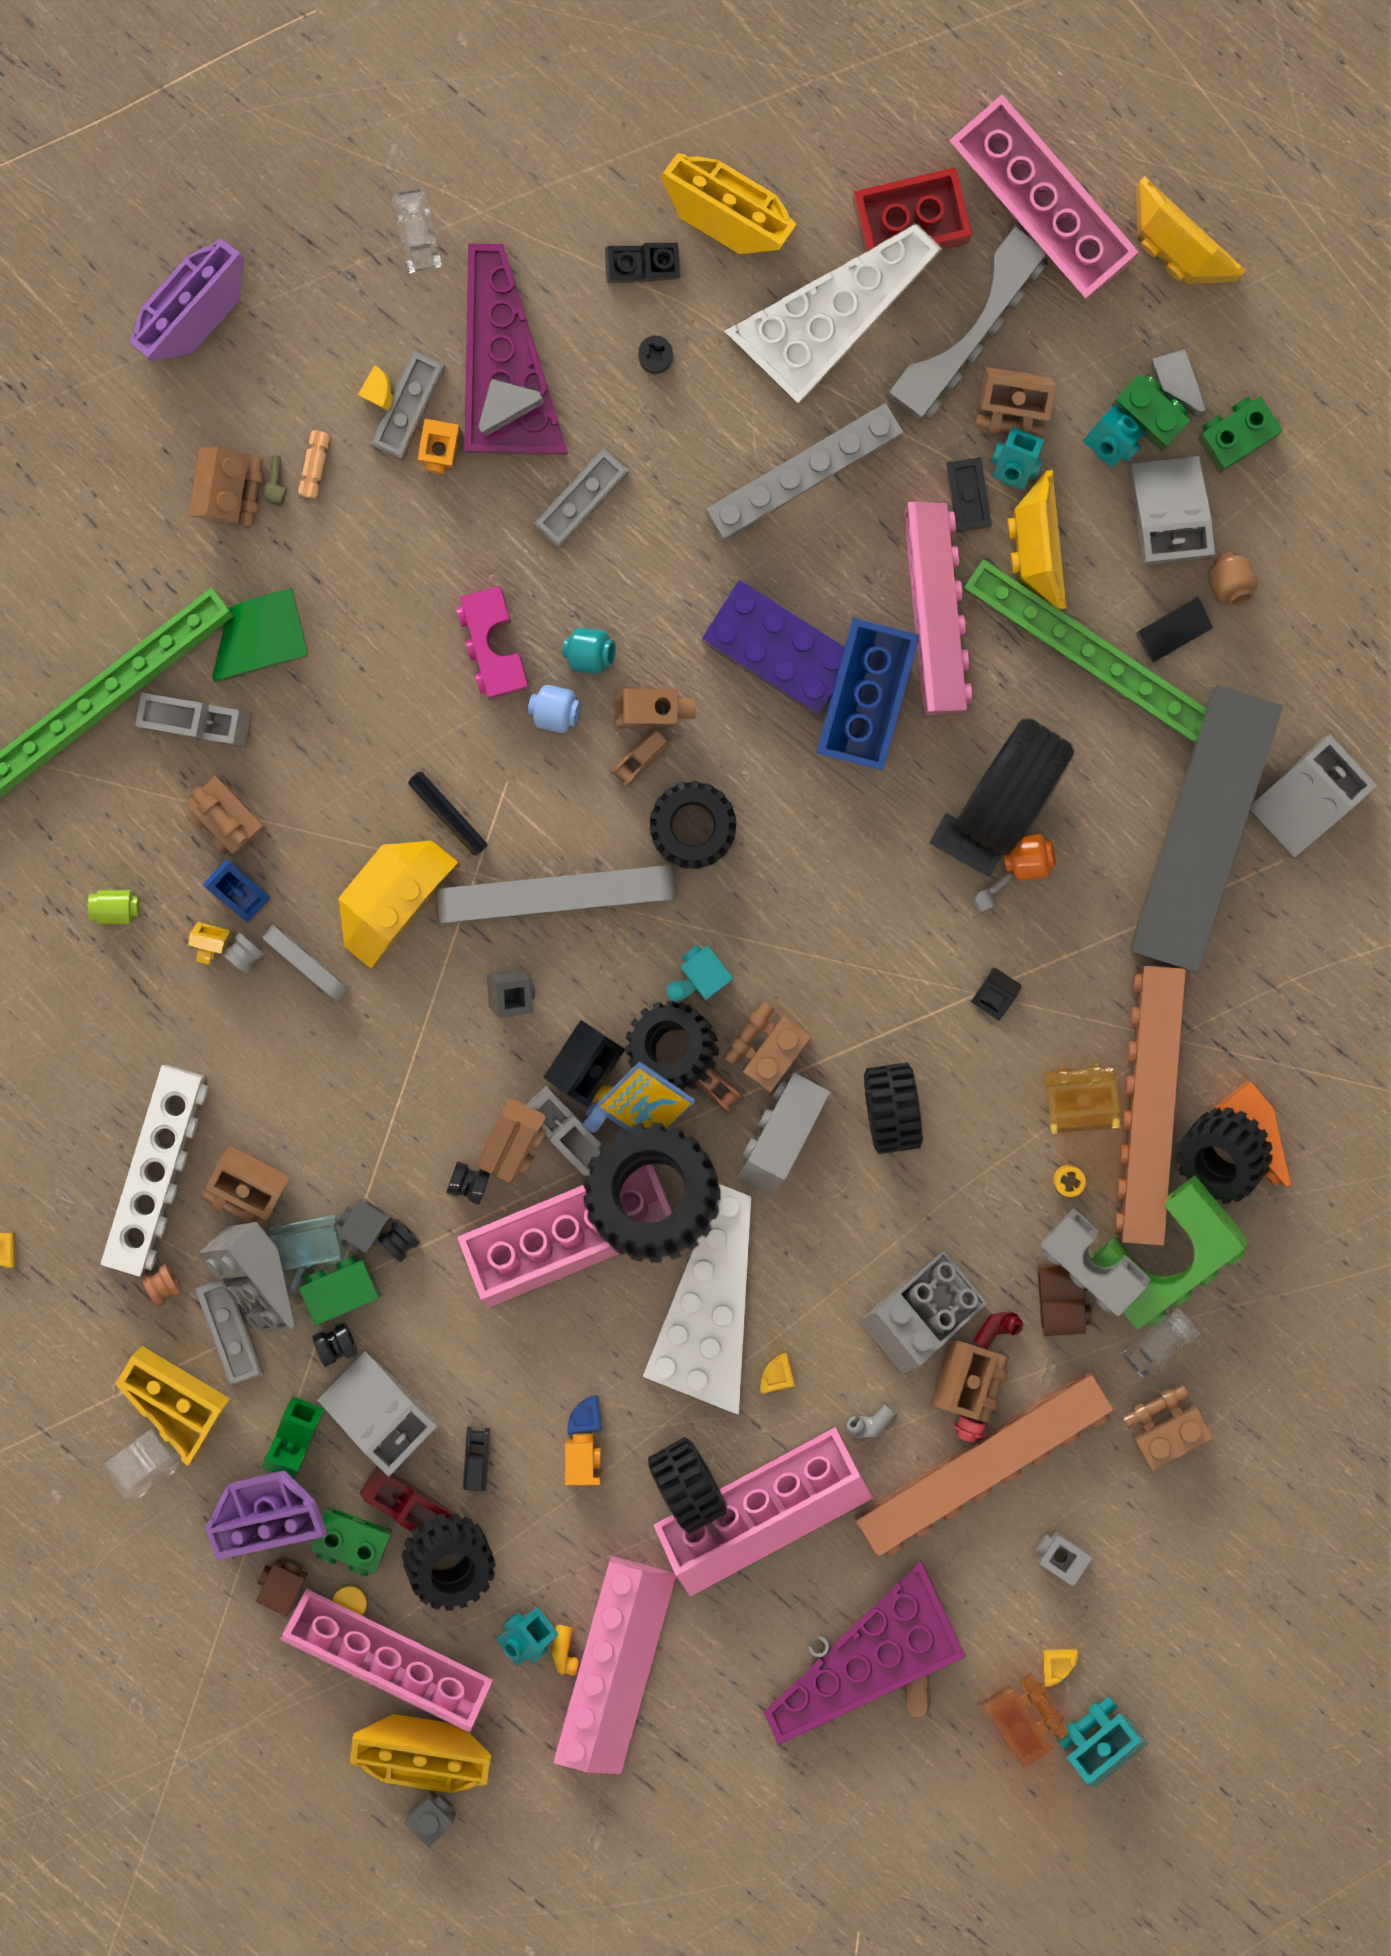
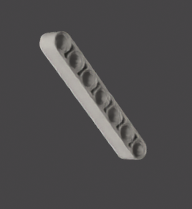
[436,865,676,924]

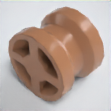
[141,1263,183,1307]

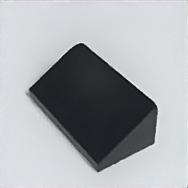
[1136,597,1213,663]

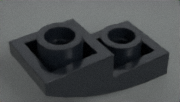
[605,243,680,283]

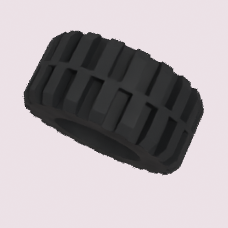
[583,1122,721,1263]

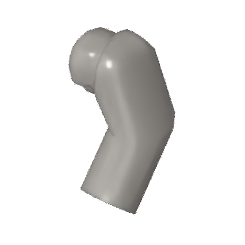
[846,1403,897,1439]

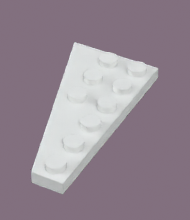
[725,224,942,403]
[643,1184,751,1415]

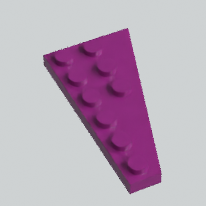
[464,244,568,455]
[764,1561,967,1745]

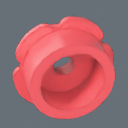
[953,1415,986,1443]

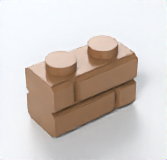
[477,1098,547,1183]

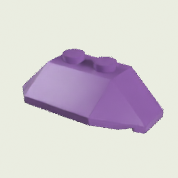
[129,238,244,361]
[205,1470,327,1560]

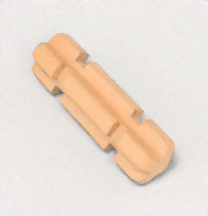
[298,431,330,499]

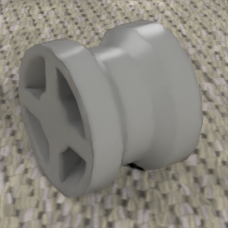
[222,932,266,975]

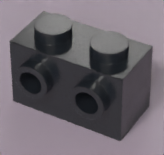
[543,1020,625,1107]

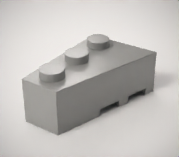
[737,1072,830,1196]

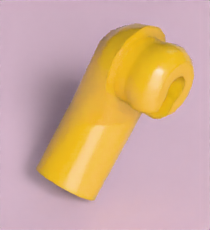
[551,1625,579,1676]

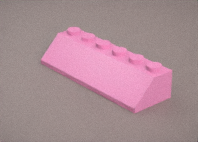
[949,94,1139,299]
[904,502,972,717]
[457,1164,673,1308]
[653,1427,873,1597]
[553,1555,676,1774]
[280,1589,493,1732]

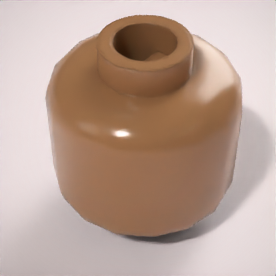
[1207,552,1258,606]

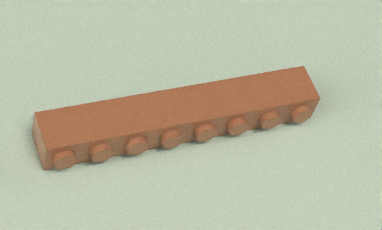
[1114,966,1186,1246]
[855,1371,1114,1557]

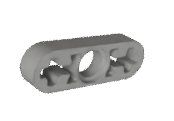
[262,924,350,1002]

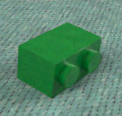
[299,1255,382,1326]

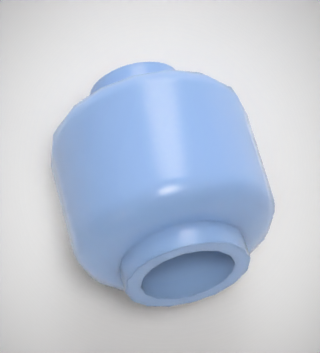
[528,685,581,733]

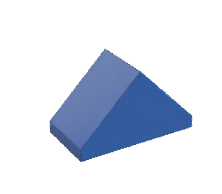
[202,859,271,922]

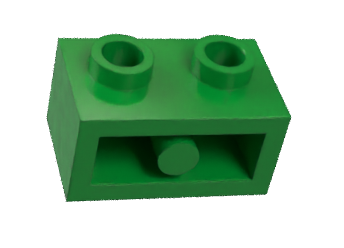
[1111,373,1191,452]
[1198,396,1283,473]
[310,1506,392,1576]

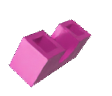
[456,586,529,700]

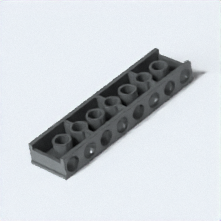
[1129,685,1283,972]

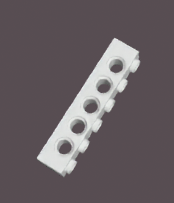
[100,1065,209,1277]

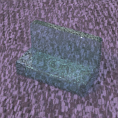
[267,1215,342,1271]

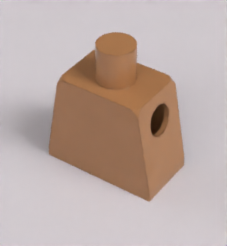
[614,689,696,728]

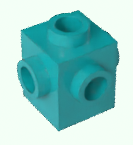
[1082,404,1145,468]
[990,427,1044,490]
[495,1607,559,1666]

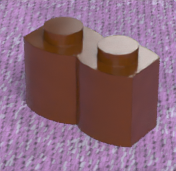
[1038,1264,1092,1336]

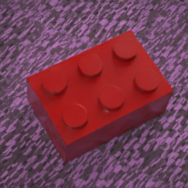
[852,167,972,253]

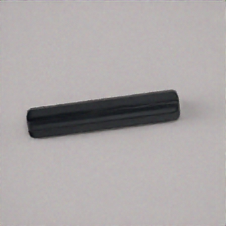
[408,771,487,856]

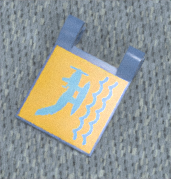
[582,1061,695,1133]

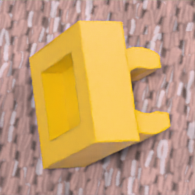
[188,922,231,965]

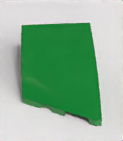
[212,588,309,683]

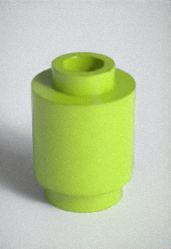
[88,890,140,925]

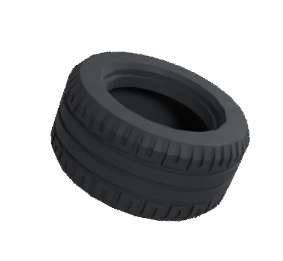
[957,719,1075,855]

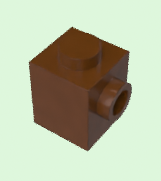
[256,1558,308,1617]

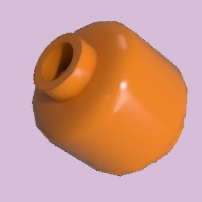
[1004,834,1056,881]

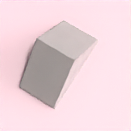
[478,379,544,437]

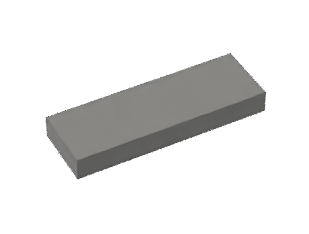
[371,350,446,460]
[533,448,629,548]
[195,1280,264,1386]

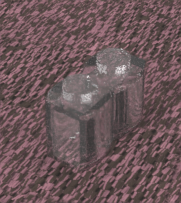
[101,1425,182,1500]

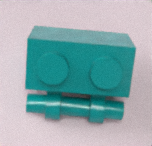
[667,945,733,1002]
[1056,1696,1149,1787]

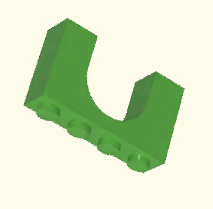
[1090,1175,1249,1330]

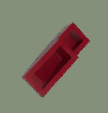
[359,1466,462,1555]

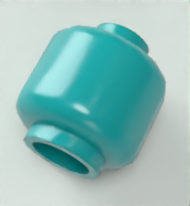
[562,627,616,674]

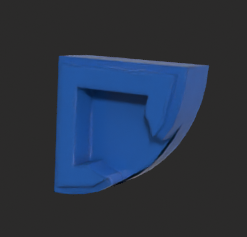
[567,1395,602,1435]

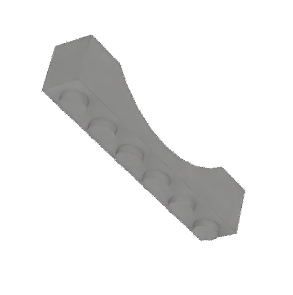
[887,227,1048,422]
[706,402,903,544]

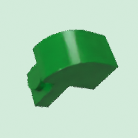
[261,1396,324,1479]

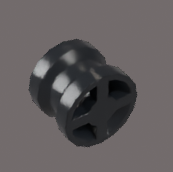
[638,335,673,374]
[377,1219,421,1262]

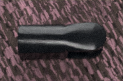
[463,1427,490,1491]

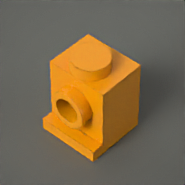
[417,419,461,474]
[565,1433,601,1485]

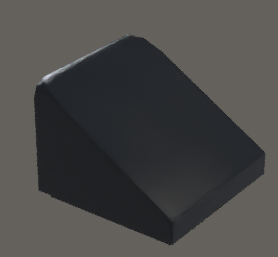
[971,968,1022,1021]

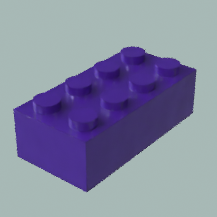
[702,580,844,716]

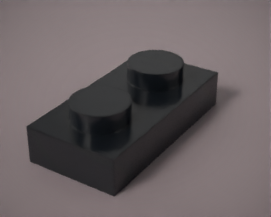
[946,457,992,533]
[929,813,1002,877]

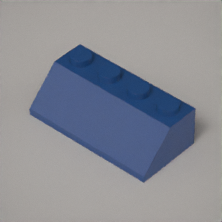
[816,617,920,770]

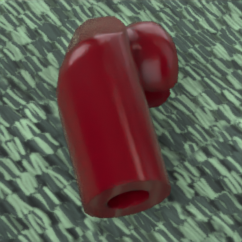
[973,1312,1023,1350]

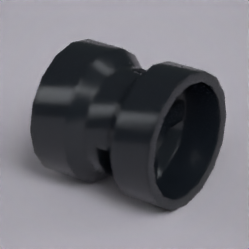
[446,1161,490,1205]
[312,1322,358,1367]

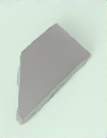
[1152,349,1206,417]

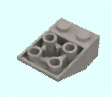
[1130,456,1215,567]
[1250,735,1377,858]
[199,1222,294,1332]
[859,1250,987,1374]
[317,1350,440,1477]

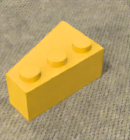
[115,1346,230,1467]

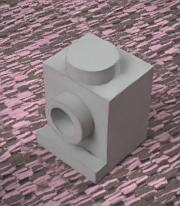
[1035,1531,1093,1587]

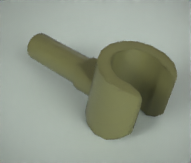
[264,456,287,506]

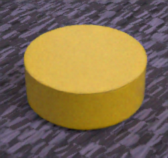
[332,1585,368,1615]

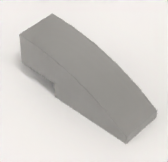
[135,692,251,748]
[526,1085,602,1176]

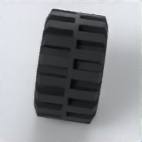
[650,781,737,869]
[625,1001,719,1092]
[864,1062,923,1154]
[1176,1107,1273,1204]
[648,1437,727,1534]
[402,1513,496,1611]

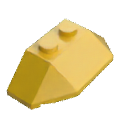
[661,153,796,254]
[1136,176,1246,284]
[1007,470,1067,612]
[338,841,459,969]
[350,1714,491,1793]

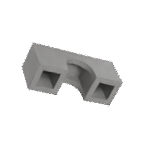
[1040,1208,1151,1316]

